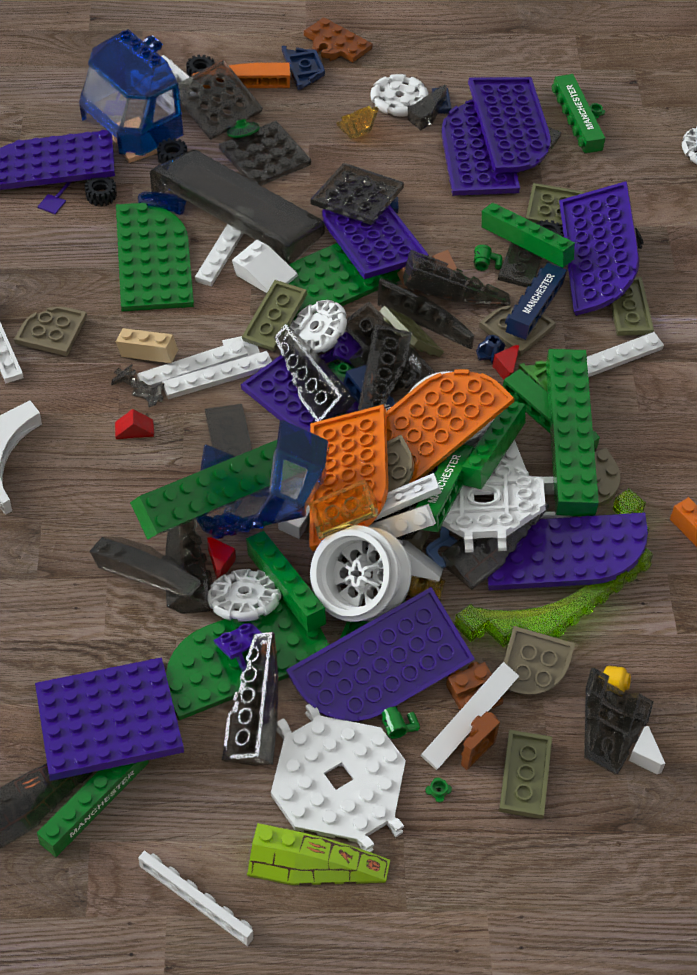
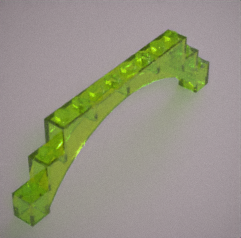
[454,488,653,647]

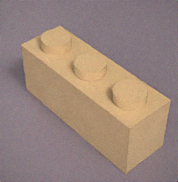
[116,328,178,363]

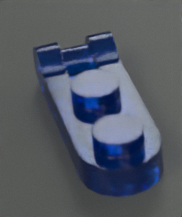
[138,191,187,215]

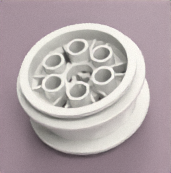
[310,525,411,622]

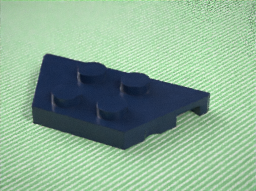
[282,46,325,90]

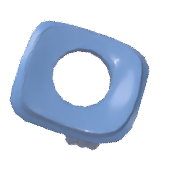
[426,526,465,568]

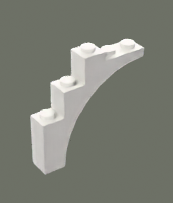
[0,401,42,515]

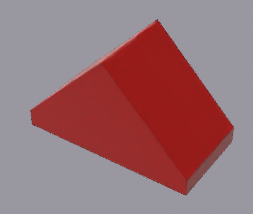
[492,345,519,380]
[115,409,154,439]
[207,537,236,579]

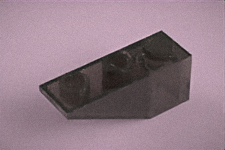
[408,85,447,130]

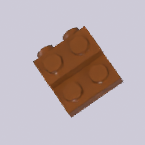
[446,661,504,710]
[461,711,500,770]

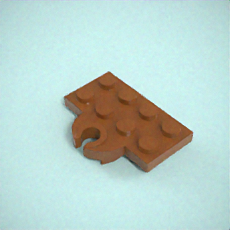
[304,17,373,62]

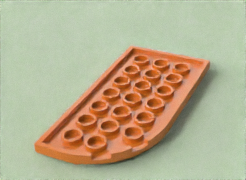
[386,369,515,483]
[309,404,388,551]

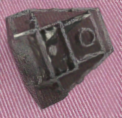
[584,668,654,774]

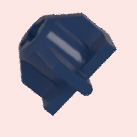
[476,335,506,364]

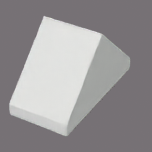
[629,726,665,774]

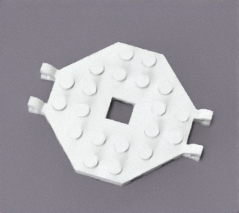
[442,458,546,553]
[271,704,406,853]

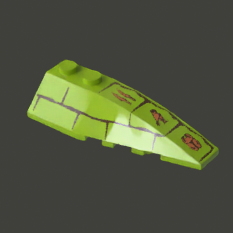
[247,823,390,885]

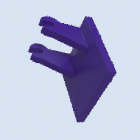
[319,331,366,367]
[214,622,269,677]

